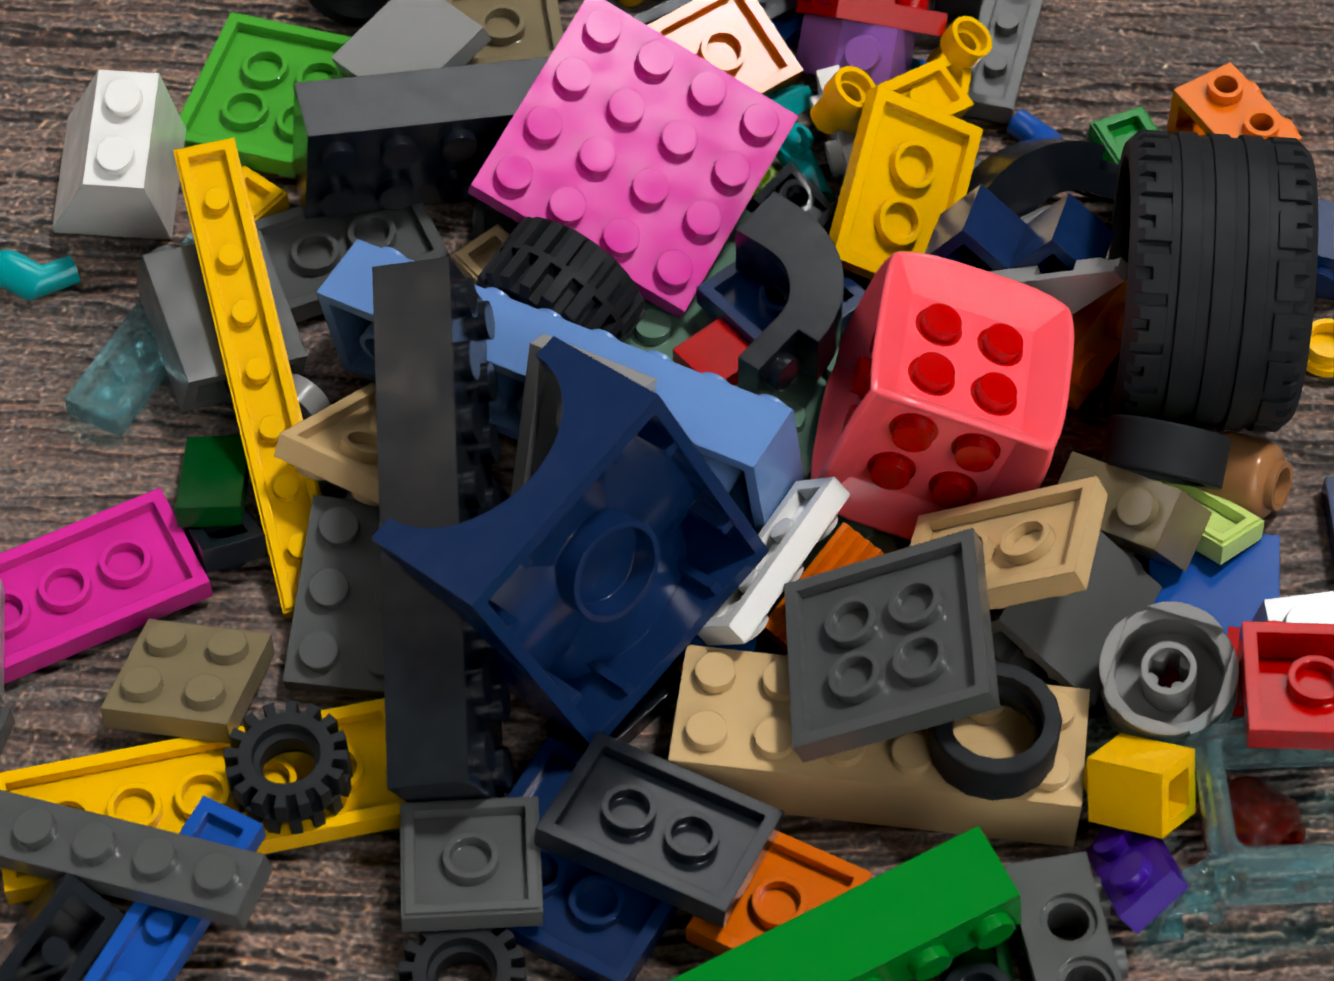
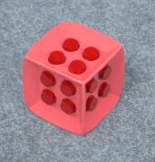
[811,252,1074,540]

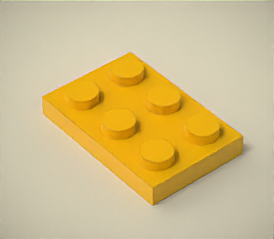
[829,85,983,280]

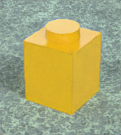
[1082,733,1196,839]

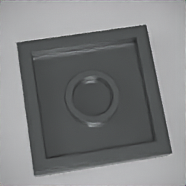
[400,796,544,932]

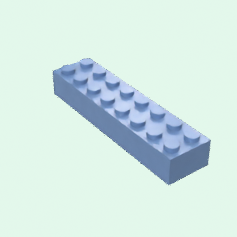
[316,239,805,534]

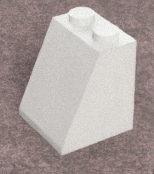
[52,70,186,240]

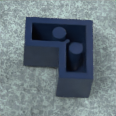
[924,184,1114,274]

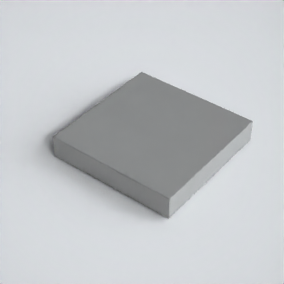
[331,0,491,77]

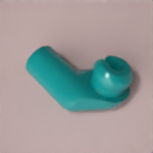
[775,123,834,202]
[0,249,81,300]

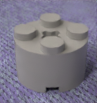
[1099,601,1239,752]

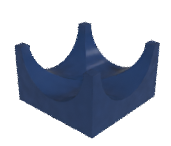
[371,336,769,746]

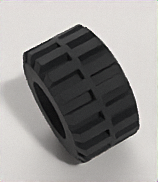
[476,216,646,343]

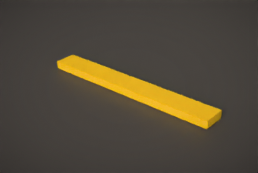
[173,137,322,620]

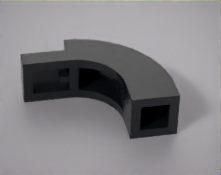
[966,138,1119,217]
[736,192,844,395]

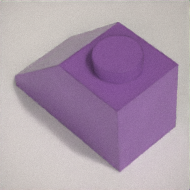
[796,14,917,85]

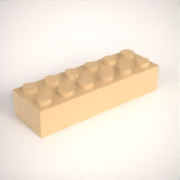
[668,645,1090,847]

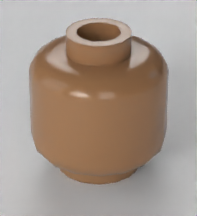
[1201,431,1293,519]

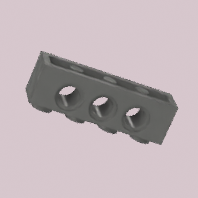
[1004,851,1128,981]

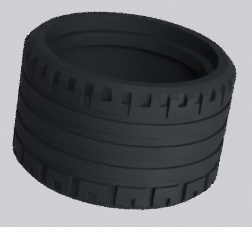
[1104,129,1318,433]

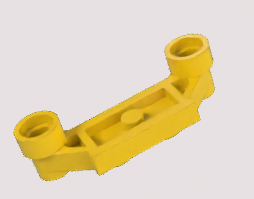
[810,16,992,135]

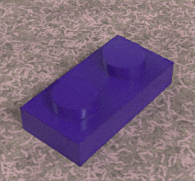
[1085,825,1190,934]

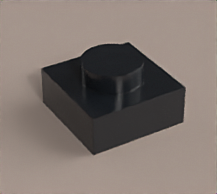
[184,507,268,573]

